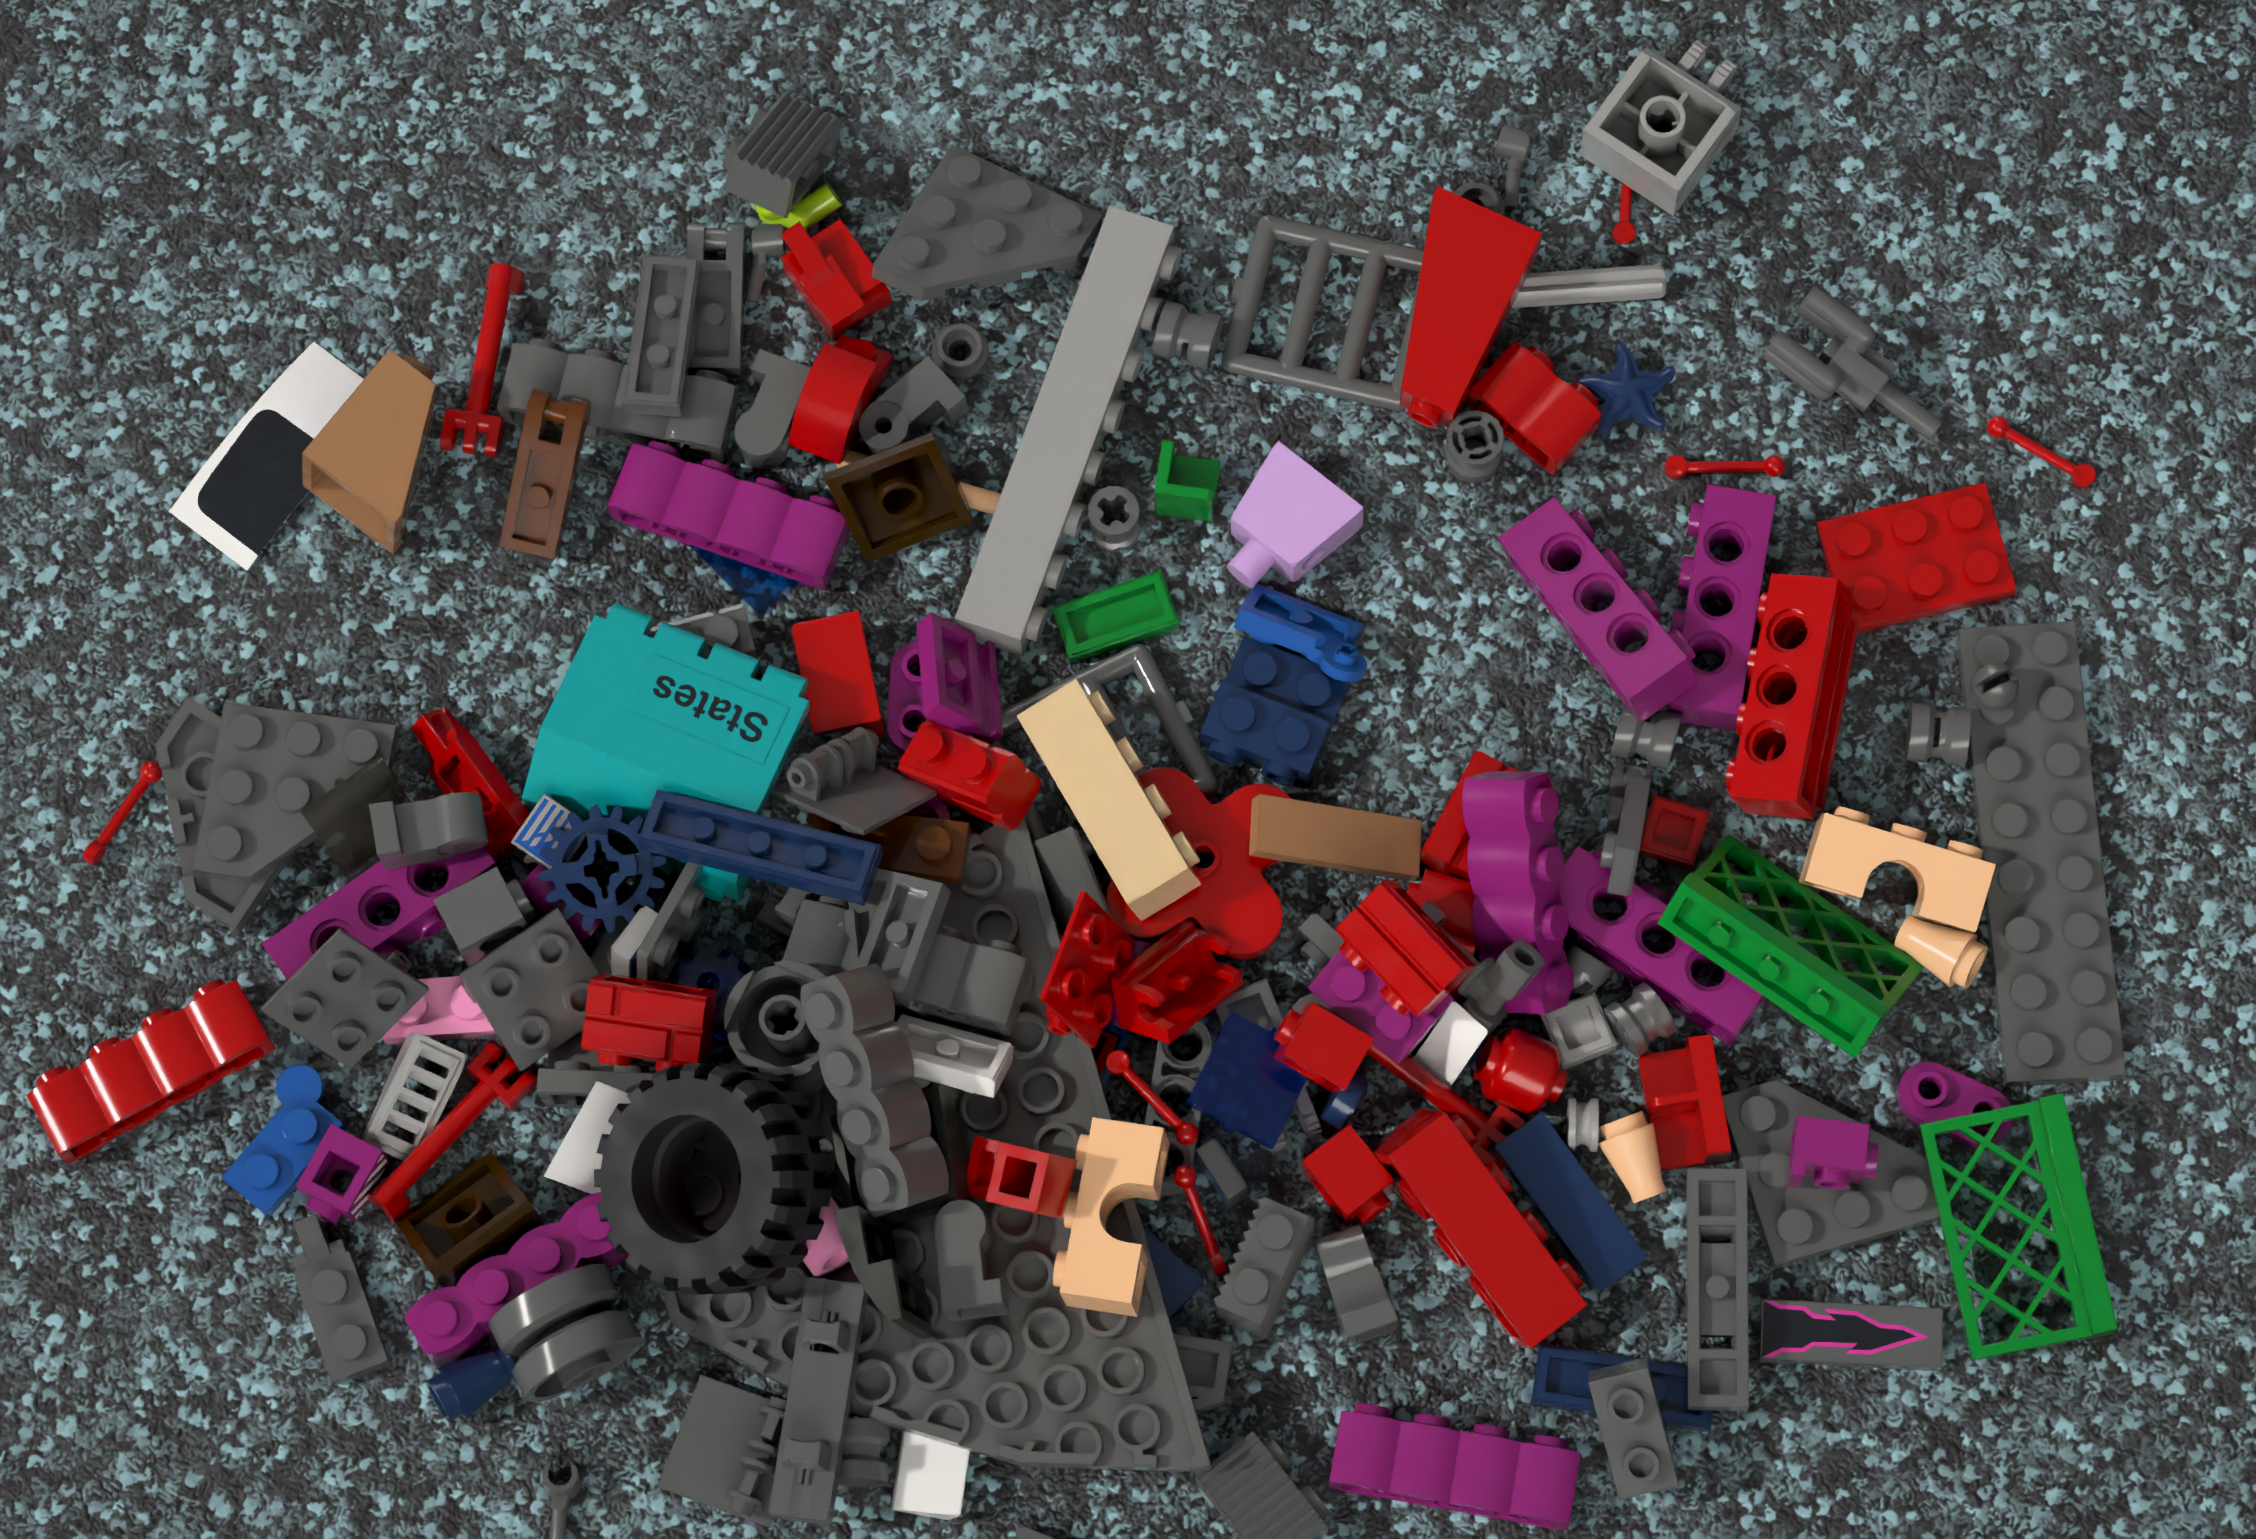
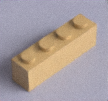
[1016,679,1201,921]

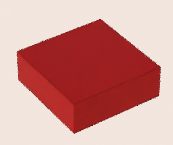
[1639,794,1710,871]

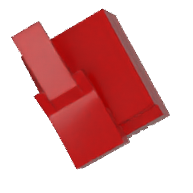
[781,219,892,341]

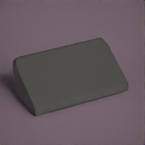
[1032,826,1112,932]

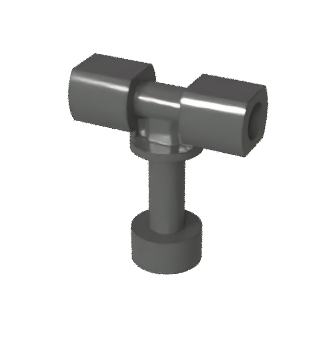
[1420,900,1545,1043]

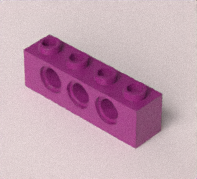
[1668,484,1776,732]
[1498,497,1698,723]
[1558,846,1766,1048]
[262,847,503,980]

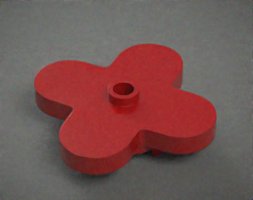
[1106,768,1291,960]

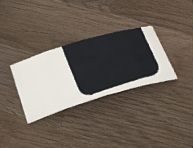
[169,342,364,571]

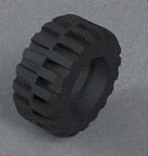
[594,1063,832,1295]

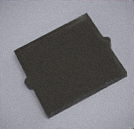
[300,756,411,883]

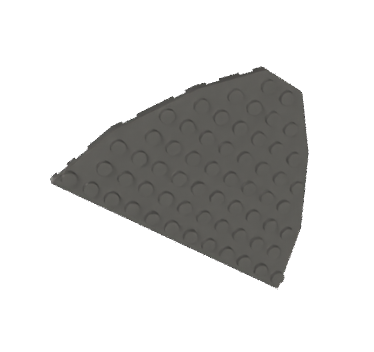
[662,816,1213,1473]

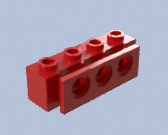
[1726,573,1859,820]

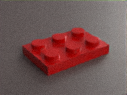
[1816,482,2017,633]

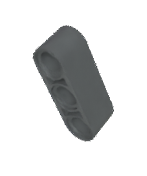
[1145,1021,1212,1196]

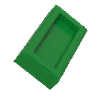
[1051,570,1180,664]

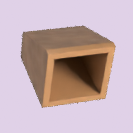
[302,349,435,554]

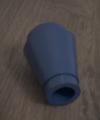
[426,1345,516,1422]

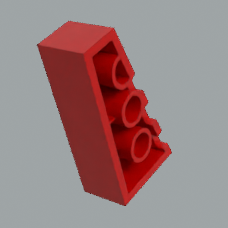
[1369,1109,1587,1349]

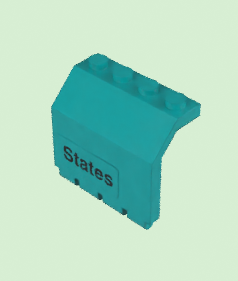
[522,602,810,902]

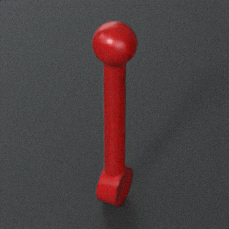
[1612,183,1636,245]
[1987,416,2096,489]
[1665,455,1786,480]
[83,761,163,865]
[1106,1050,1198,1145]
[1173,1165,1228,1276]

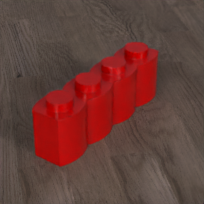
[27,979,276,1164]

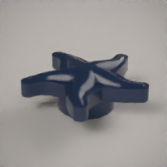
[1576,342,1675,439]

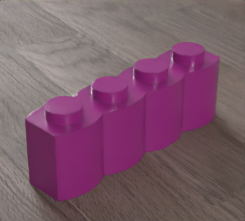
[607,441,850,591]
[1462,771,1574,1014]
[404,1192,629,1366]
[1329,1403,1581,1531]

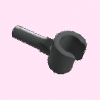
[1494,125,1530,209]
[745,224,785,303]
[542,1461,581,1539]

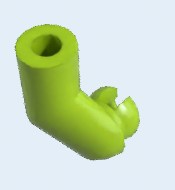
[754,182,843,231]

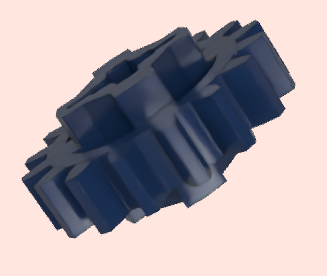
[538,804,667,932]

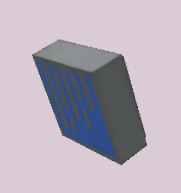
[1196,1139,1247,1211]

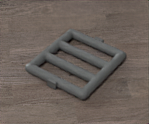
[1221,215,1424,411]
[972,644,1219,857]

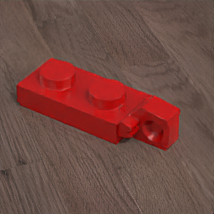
[411,707,530,862]

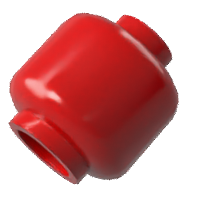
[1474,1028,1567,1114]

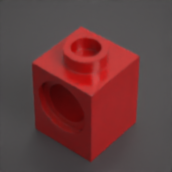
[1273,1002,1374,1093]
[1302,1124,1394,1228]

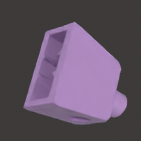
[1227,441,1364,588]

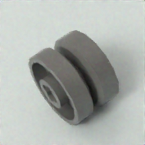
[488,1264,644,1402]

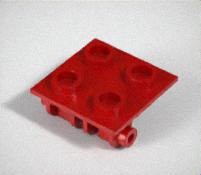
[1039,890,1135,1048]

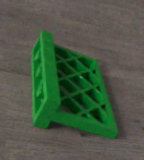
[1657,834,1924,1058]
[1919,1093,2118,1361]

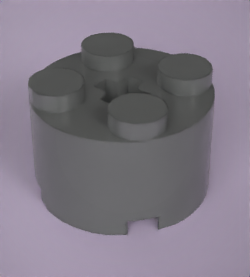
[723,960,826,1095]

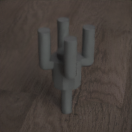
[1762,285,1943,440]

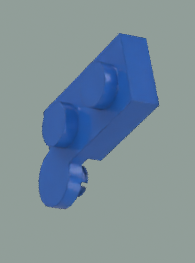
[1234,584,1367,682]
[221,1064,347,1218]

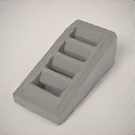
[361,1032,468,1162]

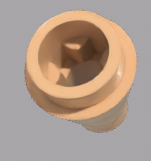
[1894,915,1988,989]
[1598,1111,1667,1204]

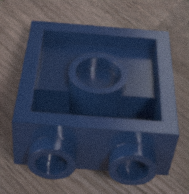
[1200,636,1352,787]

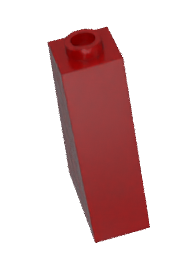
[1400,186,1542,428]

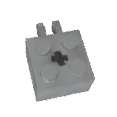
[1580,40,1742,216]

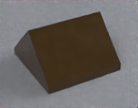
[824,432,974,562]
[395,1152,545,1288]

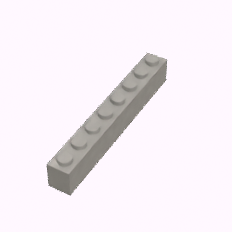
[955,205,1182,657]

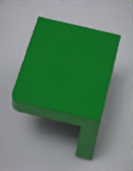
[1154,440,1221,522]

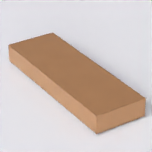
[1249,794,1422,881]

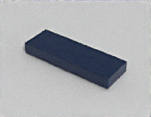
[1492,1112,1648,1294]
[1531,1343,1713,1433]

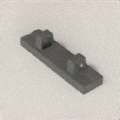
[1687,1168,1749,1411]
[768,1277,868,1526]

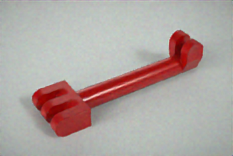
[440,263,525,458]
[367,1041,538,1222]
[1367,1043,1527,1170]

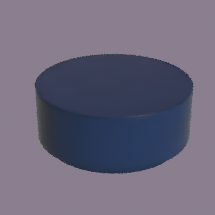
[1319,1071,1368,1128]

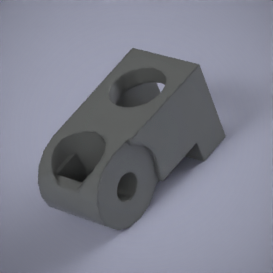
[734,349,811,470]
[859,356,969,456]
[369,792,489,870]
[934,1199,1009,1322]
[1313,1224,1398,1348]

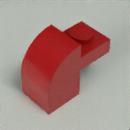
[788,335,894,464]
[966,1136,1077,1219]

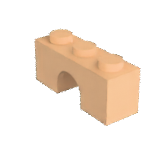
[1798,806,1996,933]
[1053,1117,1170,1317]

